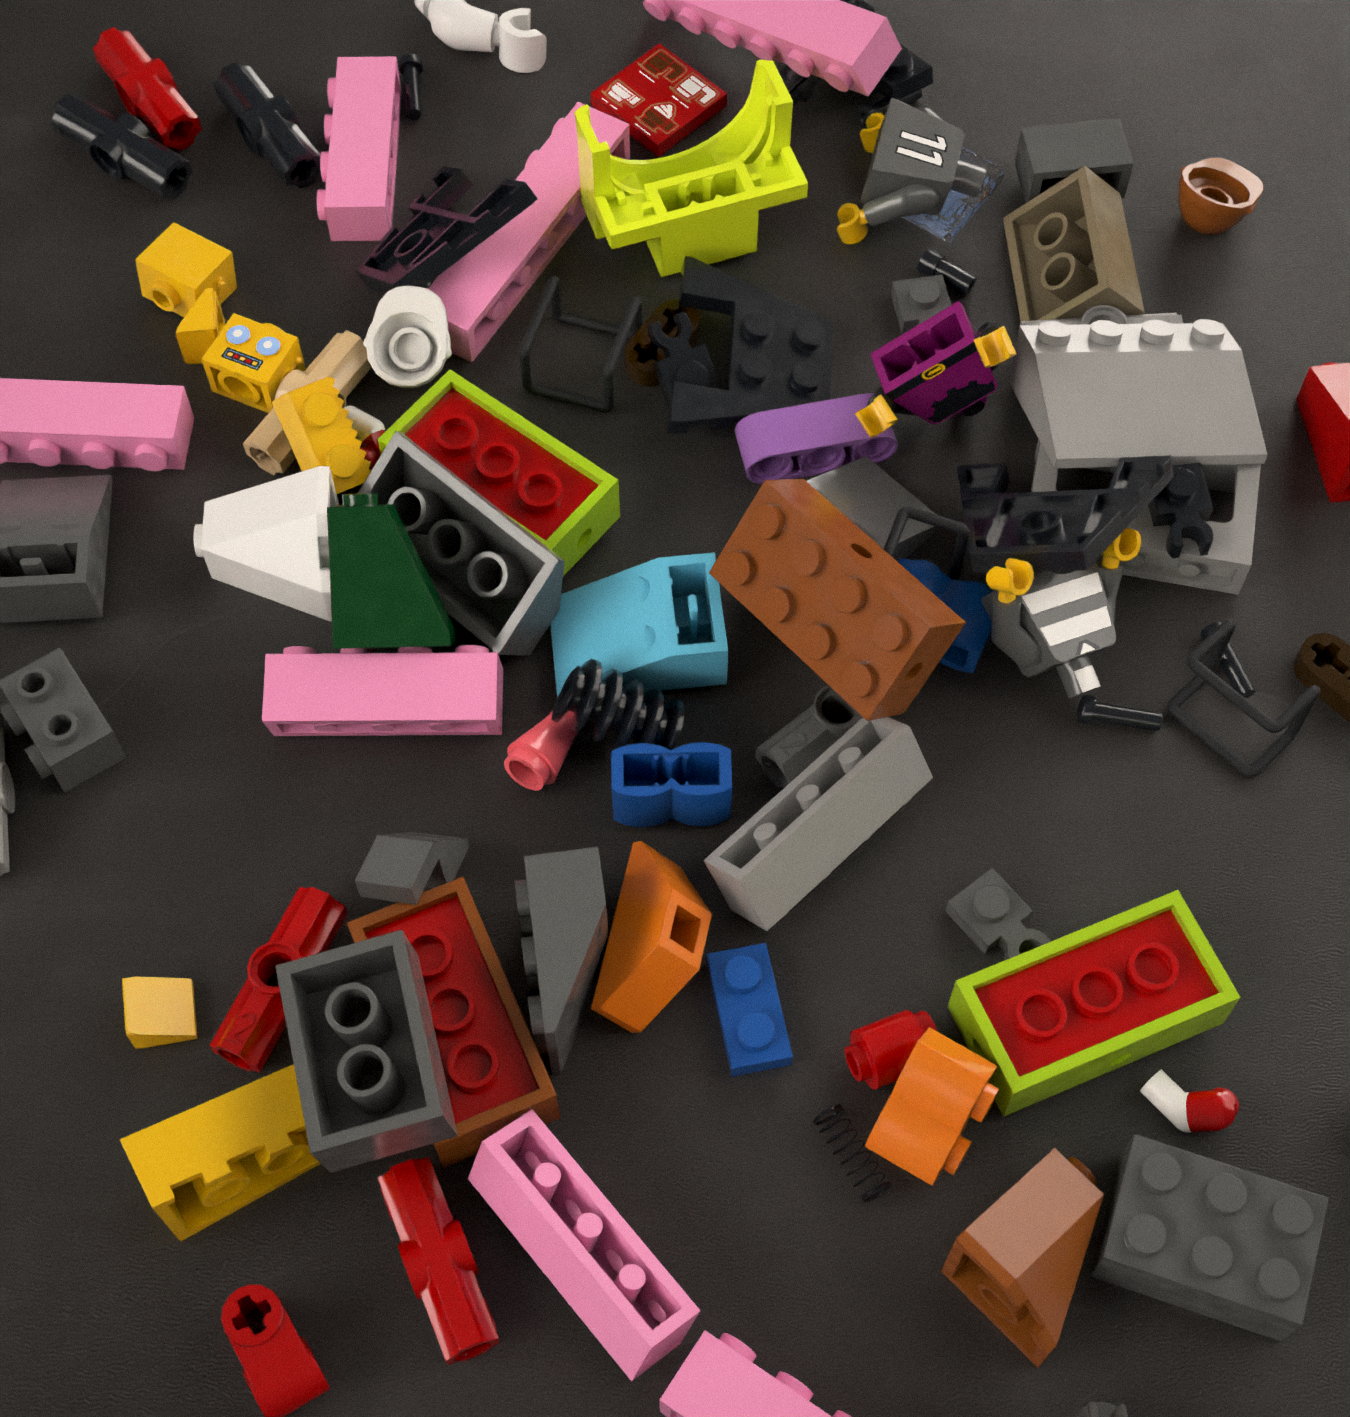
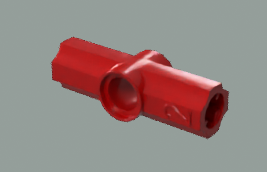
[92,27,202,151]
[209,886,348,1073]
[378,1157,500,1365]

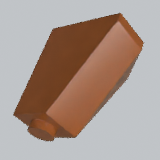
[941,1148,1104,1368]

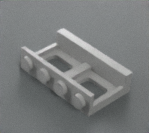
[1031,439,1261,595]

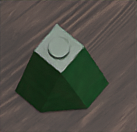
[327,493,456,649]

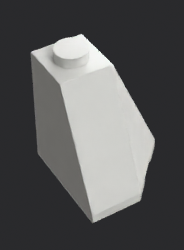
[194,466,339,622]

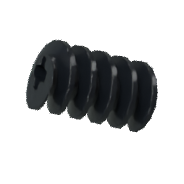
[551,658,685,750]

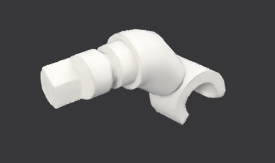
[414,0,547,73]

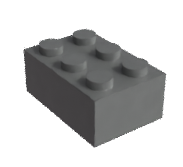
[275,930,458,1173]
[1090,1134,1329,1342]

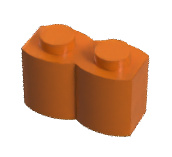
[865,1027,999,1186]

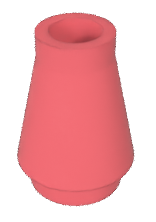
[504,710,578,791]

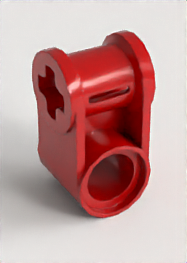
[221,1284,331,1417]

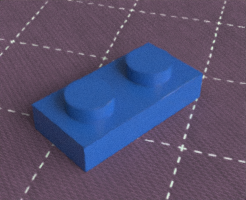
[706,943,793,1077]

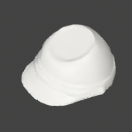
[363,286,452,388]

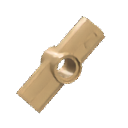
[243,330,372,475]

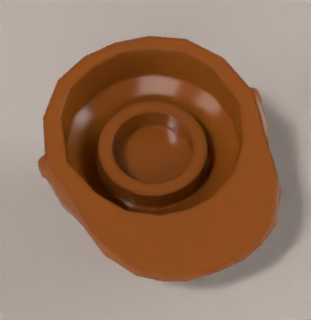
[1178,158,1264,235]

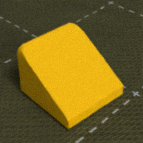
[176,288,225,364]
[122,976,198,1049]

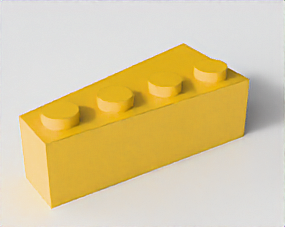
[119,1064,321,1242]

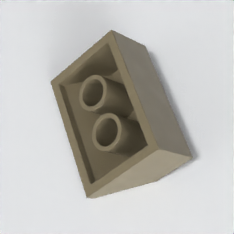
[1003,166,1145,321]

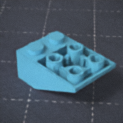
[550,552,728,698]

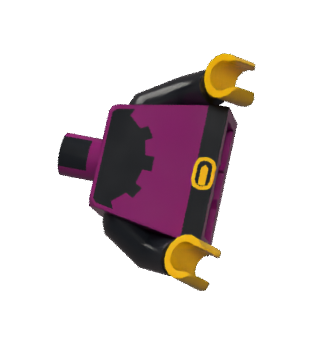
[855,301,1016,438]

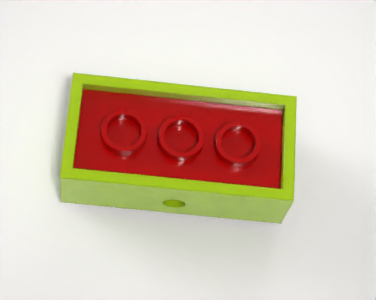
[378,369,620,577]
[947,890,1241,1117]

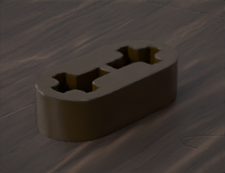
[625,299,700,387]
[1294,633,1350,722]

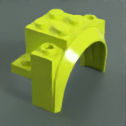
[574,60,808,277]

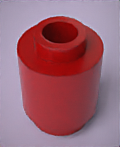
[844,1010,938,1090]

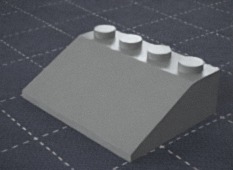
[1008,319,1267,469]

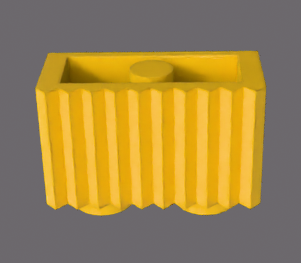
[272,376,372,494]

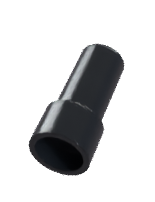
[917,248,977,295]

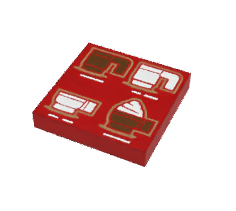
[590,43,727,157]

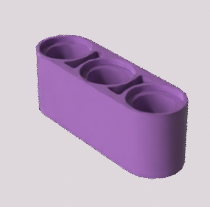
[734,393,898,484]

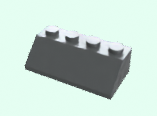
[357,431,564,656]

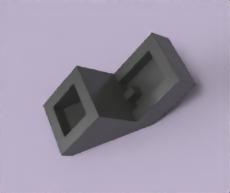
[355,832,469,905]

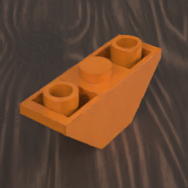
[591,841,712,1033]

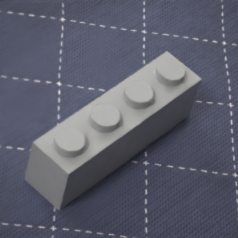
[703,717,933,931]

